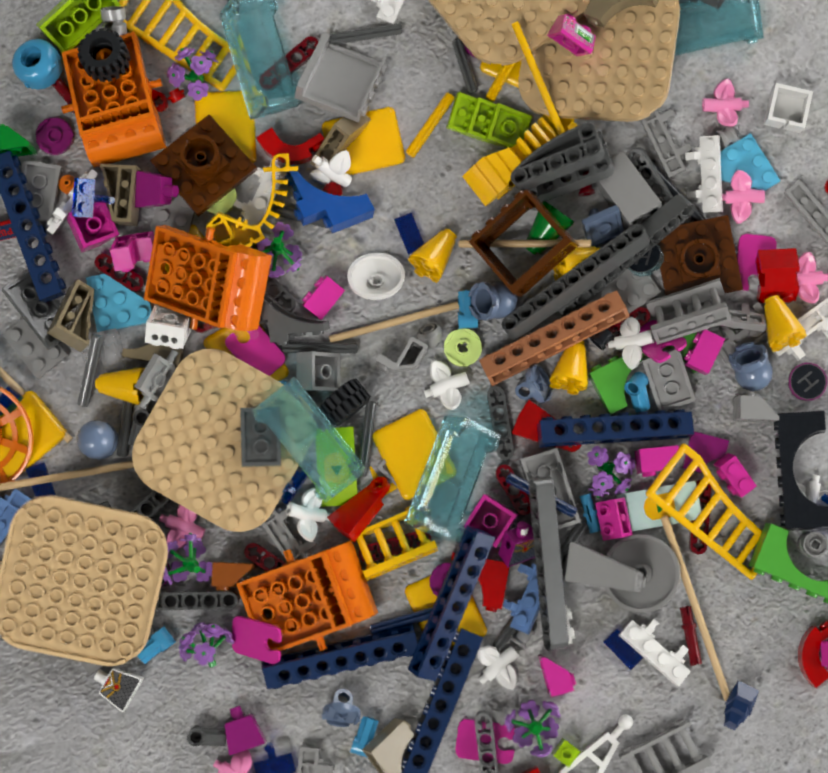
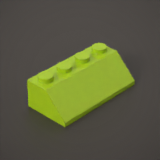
[36,0,120,52]

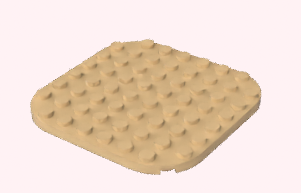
[428,0,590,66]
[518,0,680,122]
[132,349,316,532]
[0,496,168,666]

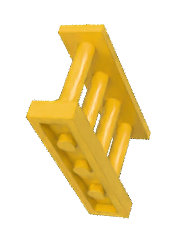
[352,505,439,581]

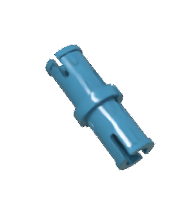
[579,493,601,533]

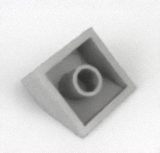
[296,351,340,392]
[733,392,779,423]

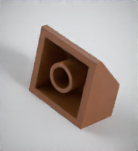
[211,562,255,590]

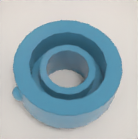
[12,39,63,90]

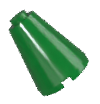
[526,200,574,255]

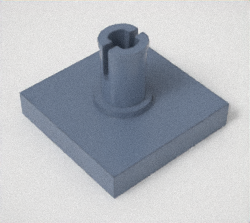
[581,205,624,247]

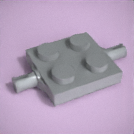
[134,349,179,410]

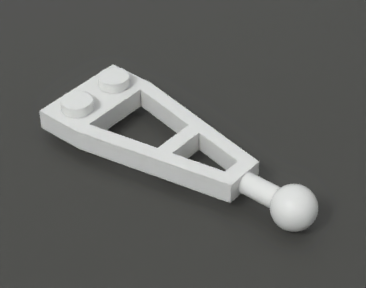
[558,714,633,773]

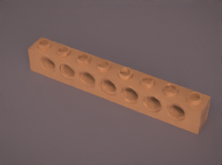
[479,290,630,386]

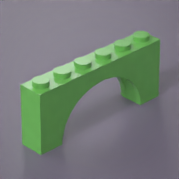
[588,332,697,415]
[748,523,828,604]

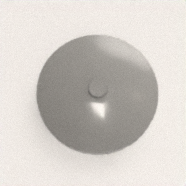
[605,534,681,613]

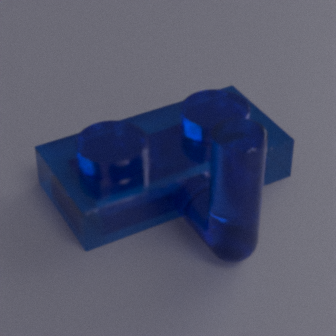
[72,178,115,218]
[281,466,311,505]
[253,742,296,773]

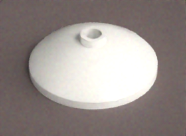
[347,253,405,300]

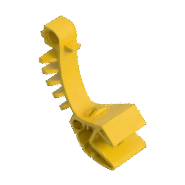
[462,113,577,207]
[206,153,299,247]

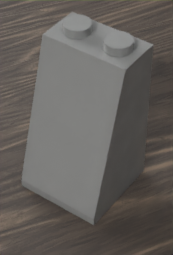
[595,151,662,230]
[565,542,646,592]

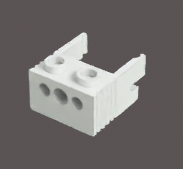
[145,305,192,349]

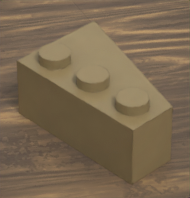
[100,164,143,227]
[47,279,94,352]

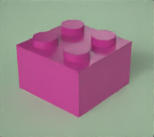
[463,494,519,548]

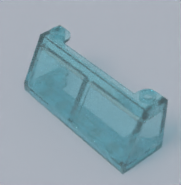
[220,0,302,120]
[674,0,764,56]
[253,377,366,503]
[404,416,501,543]

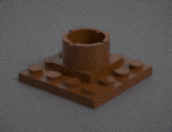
[150,114,257,217]
[657,215,743,296]

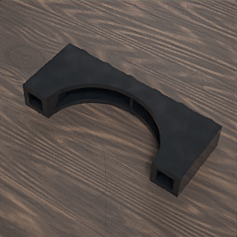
[773,411,828,531]

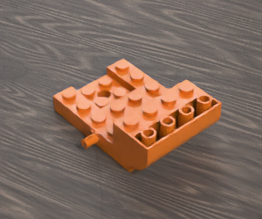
[61,32,167,168]
[144,225,272,331]
[236,540,379,651]

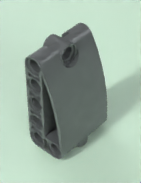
[511,123,614,202]

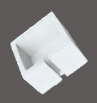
[763,83,813,133]

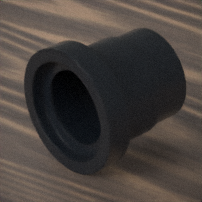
[589,329,614,350]

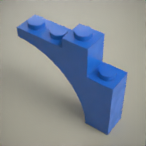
[285,165,375,234]

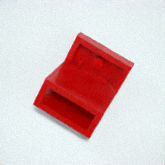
[755,248,800,303]

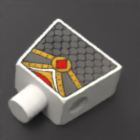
[94,667,144,712]

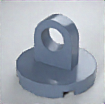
[515,365,553,403]
[322,689,361,727]

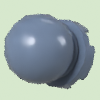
[468,281,518,321]
[729,342,773,391]
[76,420,118,460]

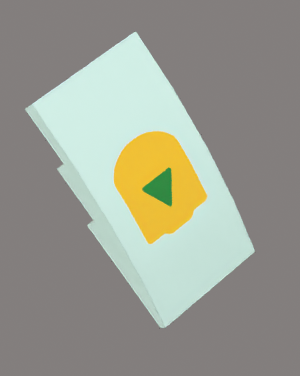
[616,481,702,531]

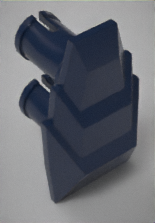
[723,680,760,731]

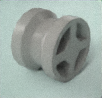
[715,126,738,148]

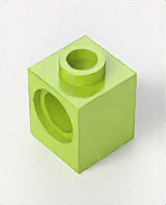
[551,738,580,768]

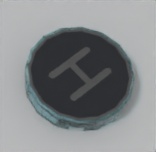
[628,244,664,277]

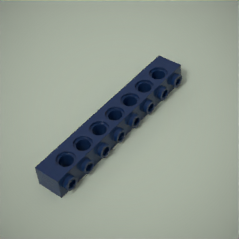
[0,151,66,303]
[537,409,694,447]
[407,526,495,681]
[261,624,418,689]
[401,628,483,773]

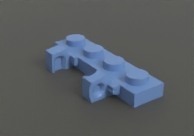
[0,488,32,545]
[503,563,540,635]

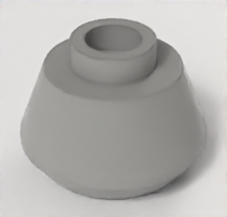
[416,323,442,348]

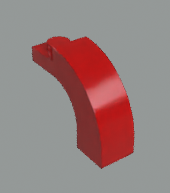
[256,128,325,165]
[798,619,828,688]

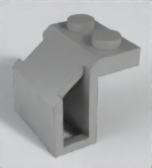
[375,336,428,374]

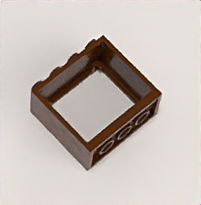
[469,189,579,297]

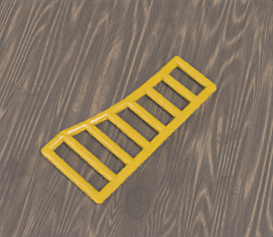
[119,0,247,91]
[646,443,762,580]

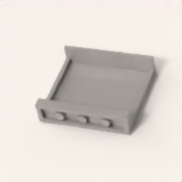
[294,32,388,123]

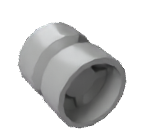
[100,6,127,36]
[797,532,828,557]

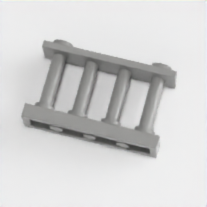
[646,278,732,345]
[618,719,711,773]

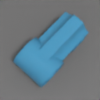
[458,290,478,329]
[624,372,650,412]
[137,626,176,664]
[350,716,379,758]

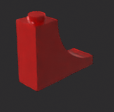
[451,552,509,612]

